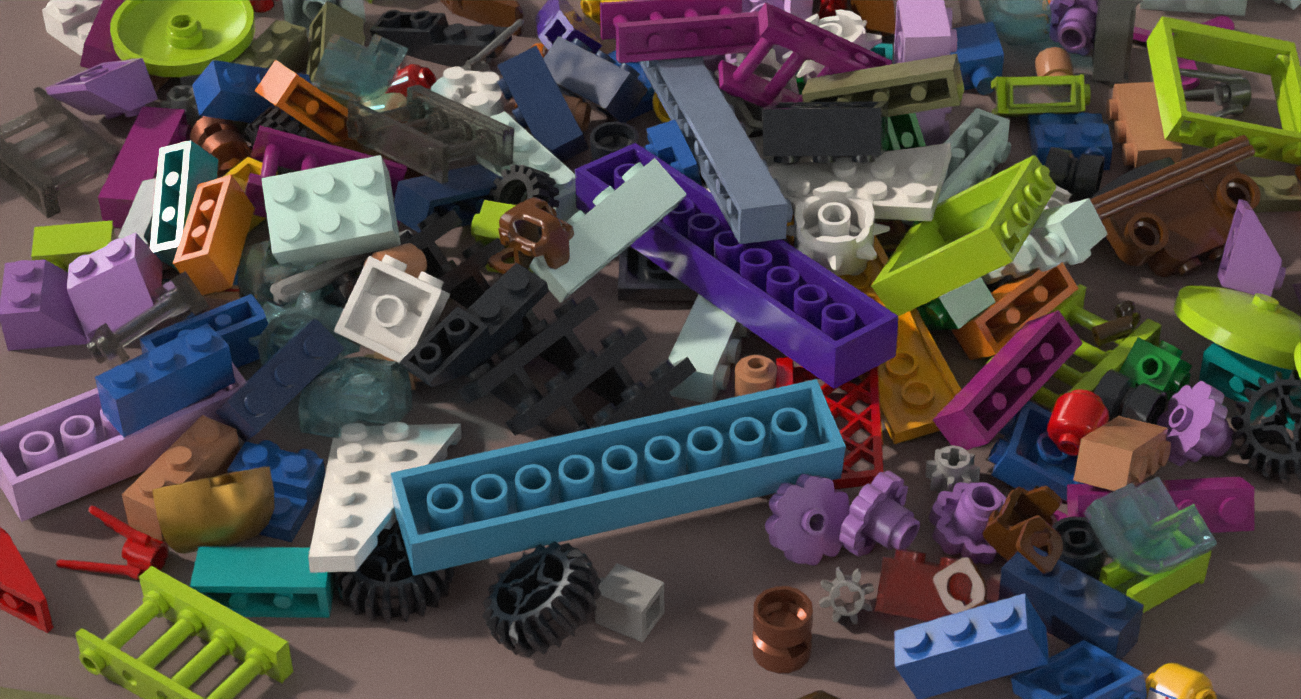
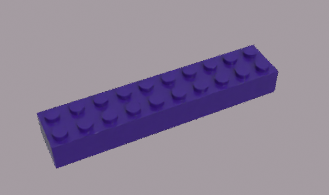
[575,143,898,389]

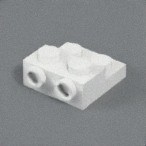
[42,0,103,56]
[334,254,450,363]

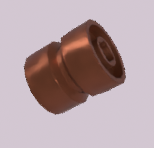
[190,116,252,178]
[752,586,813,673]

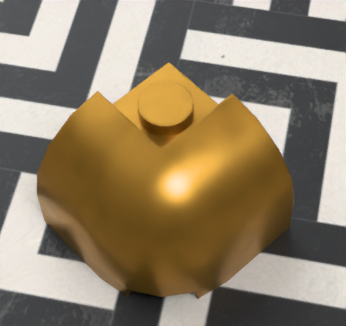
[152,466,274,554]

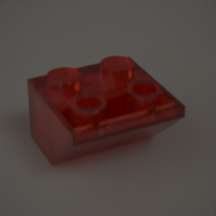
[875,549,973,621]

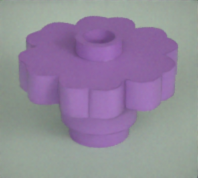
[1045,0,1098,55]
[1157,381,1234,466]
[839,470,920,557]
[765,474,850,566]
[929,482,1006,564]

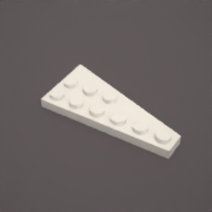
[309,422,461,573]

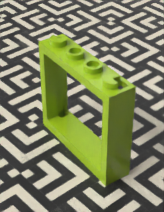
[1146,16,1301,165]
[871,155,1057,316]

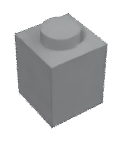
[594,563,665,642]

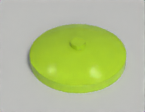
[110,0,255,77]
[1173,286,1301,370]

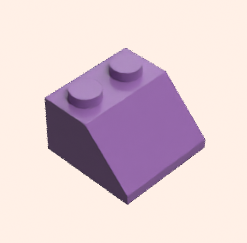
[45,58,158,119]
[1217,199,1286,297]
[67,232,163,346]
[0,260,89,351]

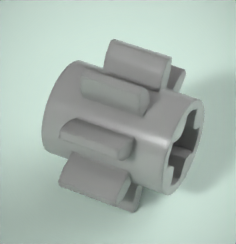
[161,85,202,128]
[925,446,980,494]
[819,567,874,624]

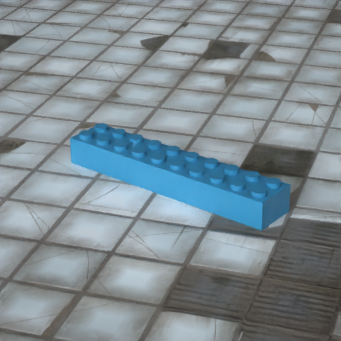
[390,379,846,575]

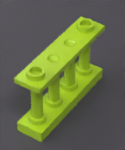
[986,284,1162,413]
[75,566,293,699]

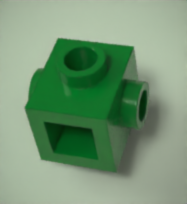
[1119,337,1192,400]

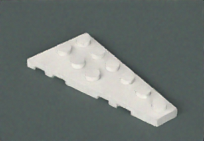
[704,143,952,221]

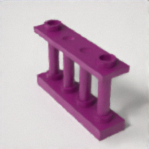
[600,0,761,63]
[718,2,892,108]
[244,126,407,227]

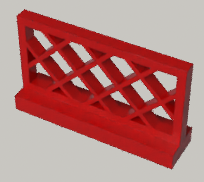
[776,357,884,489]

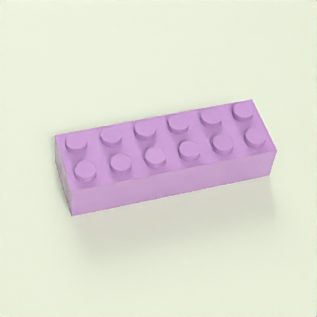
[0,363,246,522]

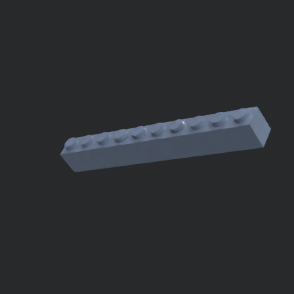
[639,56,792,244]

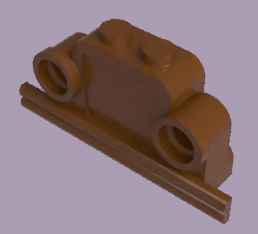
[1090,135,1261,277]

